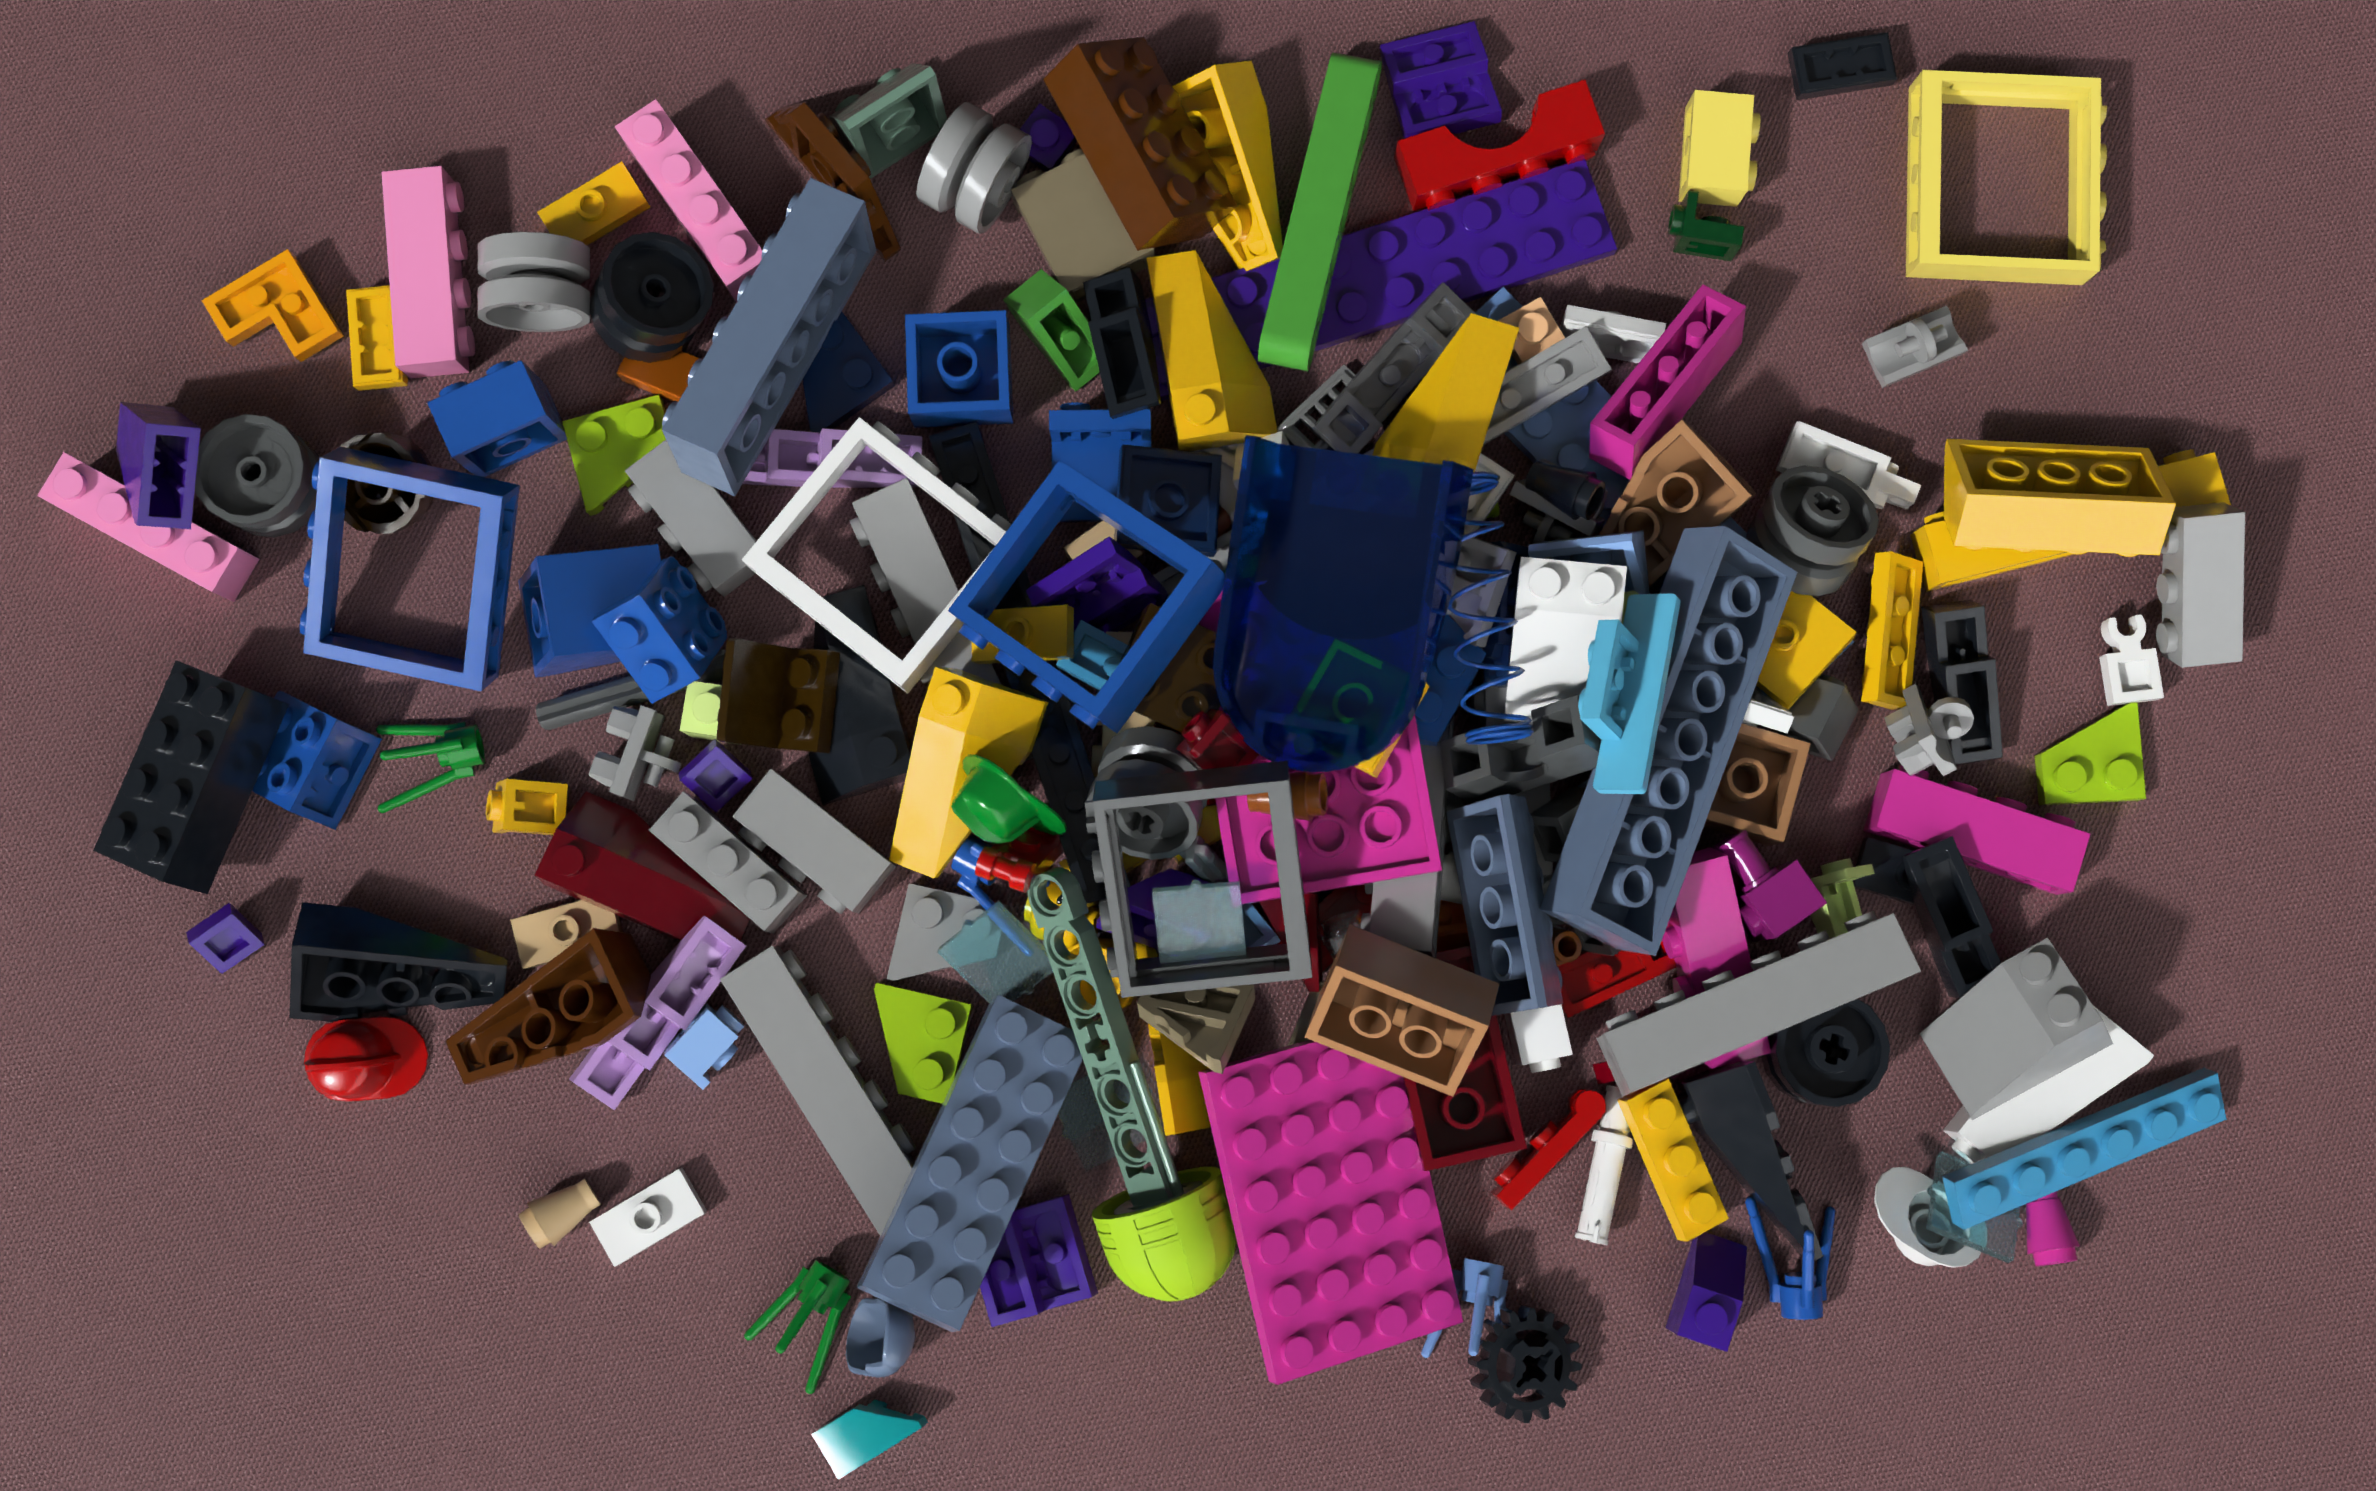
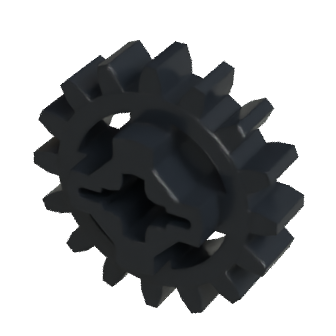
[1468,1305,1582,1423]

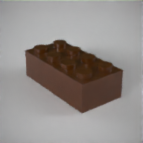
[1043,37,1238,251]

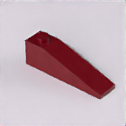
[534,791,751,942]

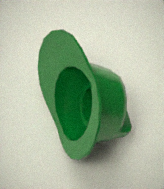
[951,754,1067,844]

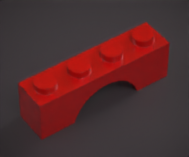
[1394,79,1605,211]

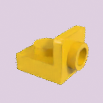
[486,779,568,835]

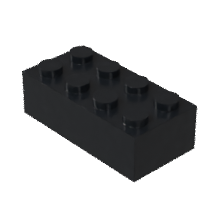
[93,660,289,894]

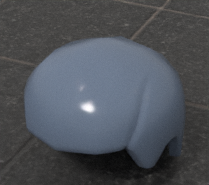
[846,1298,916,1378]

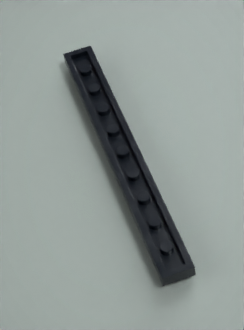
[929,421,1130,907]

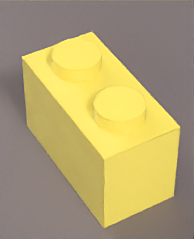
[1678,90,1761,207]

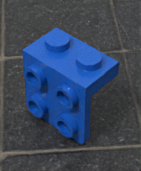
[1049,402,1152,522]
[592,556,727,704]

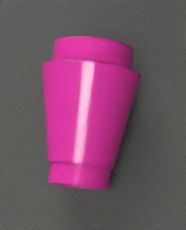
[2026,1191,2080,1267]

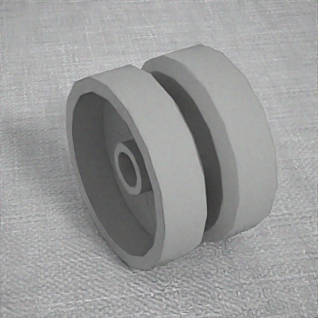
[916,102,1032,234]
[478,232,590,332]

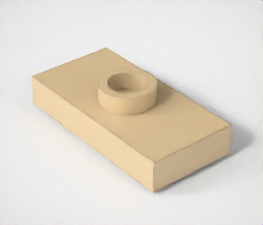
[510,900,623,969]

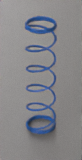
[1438,471,1534,745]

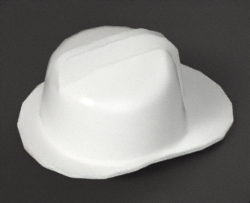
[1874,1167,1985,1268]

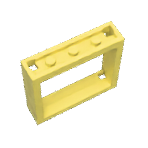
[1906,70,2107,285]

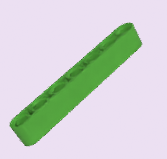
[1258,52,1382,371]

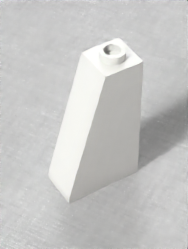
[1943,1005,2154,1164]

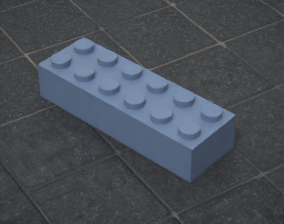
[662,178,876,496]
[856,994,1083,1332]

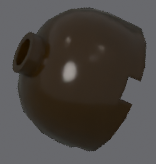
[340,432,433,534]

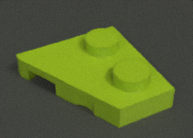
[562,395,666,516]
[2035,702,2146,806]
[874,983,973,1104]

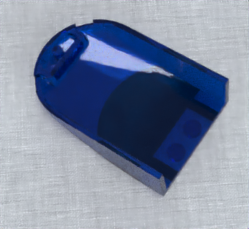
[1213,435,1474,772]

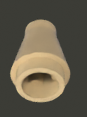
[518,1179,601,1249]

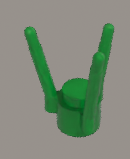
[376,721,485,813]
[744,1260,852,1394]

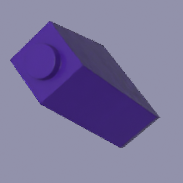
[116,402,201,529]

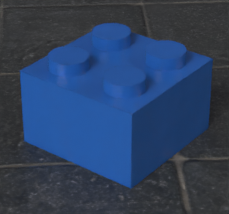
[905,310,1013,428]
[427,360,567,477]

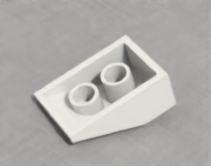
[1504,557,1627,724]

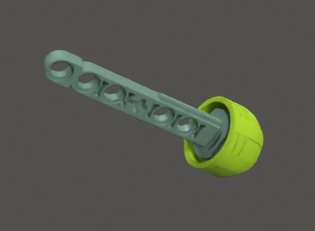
[1027,867,1237,1301]

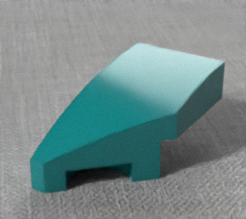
[812,1399,928,1479]

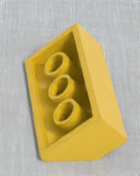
[1944,439,2176,557]

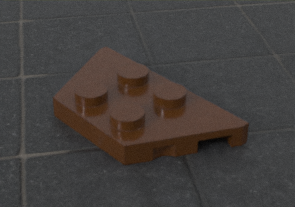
[765,102,901,262]

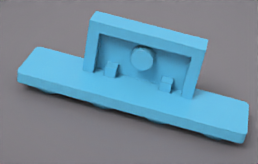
[1578,593,1681,794]

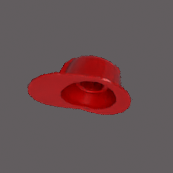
[304,1017,428,1102]

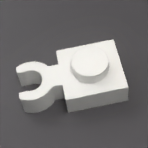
[2099,614,2164,706]

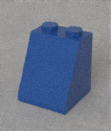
[518,544,664,678]

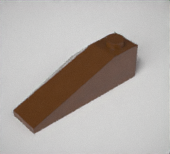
[445,928,651,1085]

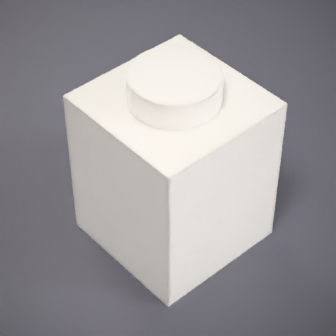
[1504,1004,1573,1073]

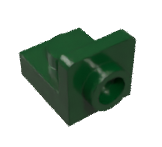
[1668,190,1745,261]

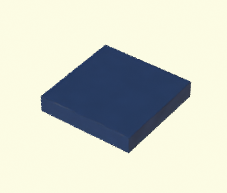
[1114,444,1222,557]

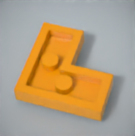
[201,249,344,362]

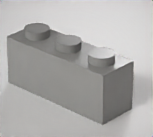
[625,440,756,597]
[2156,502,2245,668]
[732,769,896,914]
[649,791,807,934]

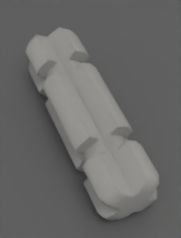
[1179,835,1229,891]

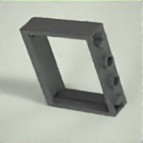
[1085,760,1312,998]

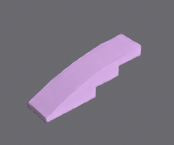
[743,428,922,488]
[569,916,746,1110]

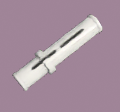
[1575,1085,1633,1245]

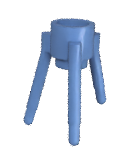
[1421,1258,1508,1358]

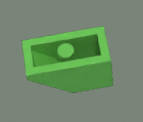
[1003,269,1100,392]

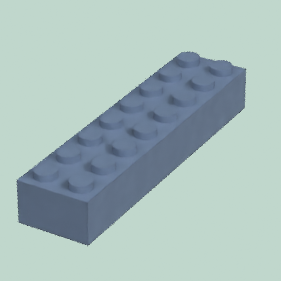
[1540,526,1798,956]

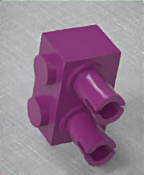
[1711,830,1827,942]

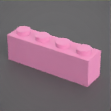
[614,99,762,303]
[381,166,475,379]
[37,452,259,602]

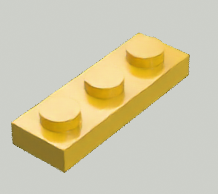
[1861,551,1923,710]
[1617,1078,1729,1242]

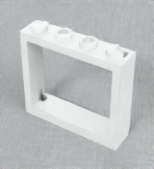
[742,417,1011,694]

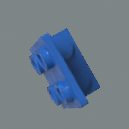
[252,691,382,830]

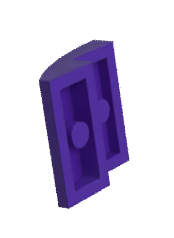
[1380,21,1502,139]
[1026,537,1169,633]
[980,1194,1098,1327]

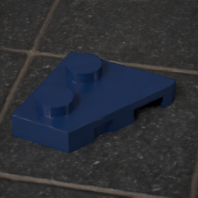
[802,312,895,433]

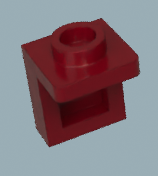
[1176,709,1261,770]

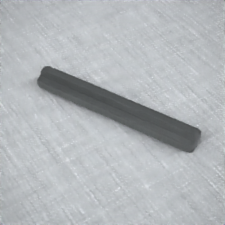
[536,649,726,730]

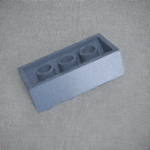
[1446,794,1563,1016]

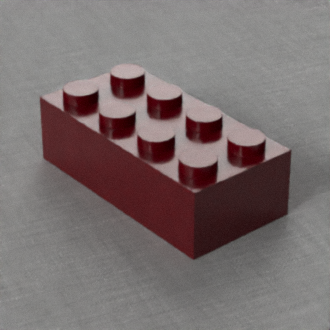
[1403,946,1527,1171]

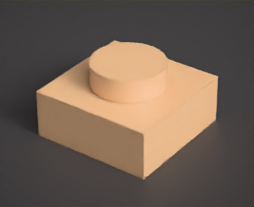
[1498,297,1565,365]

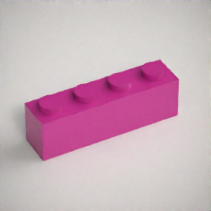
[1589,285,1746,480]
[1863,765,2090,895]
[1662,847,1771,1069]

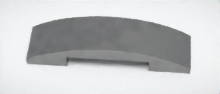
[1312,282,1477,463]

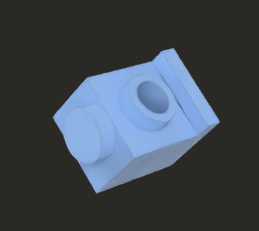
[664,1003,745,1090]

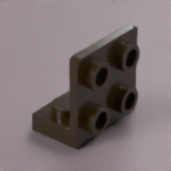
[1119,603,1245,733]
[717,638,841,754]

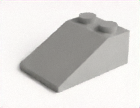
[1920,937,2113,1120]

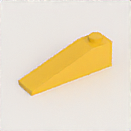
[1146,250,1277,452]

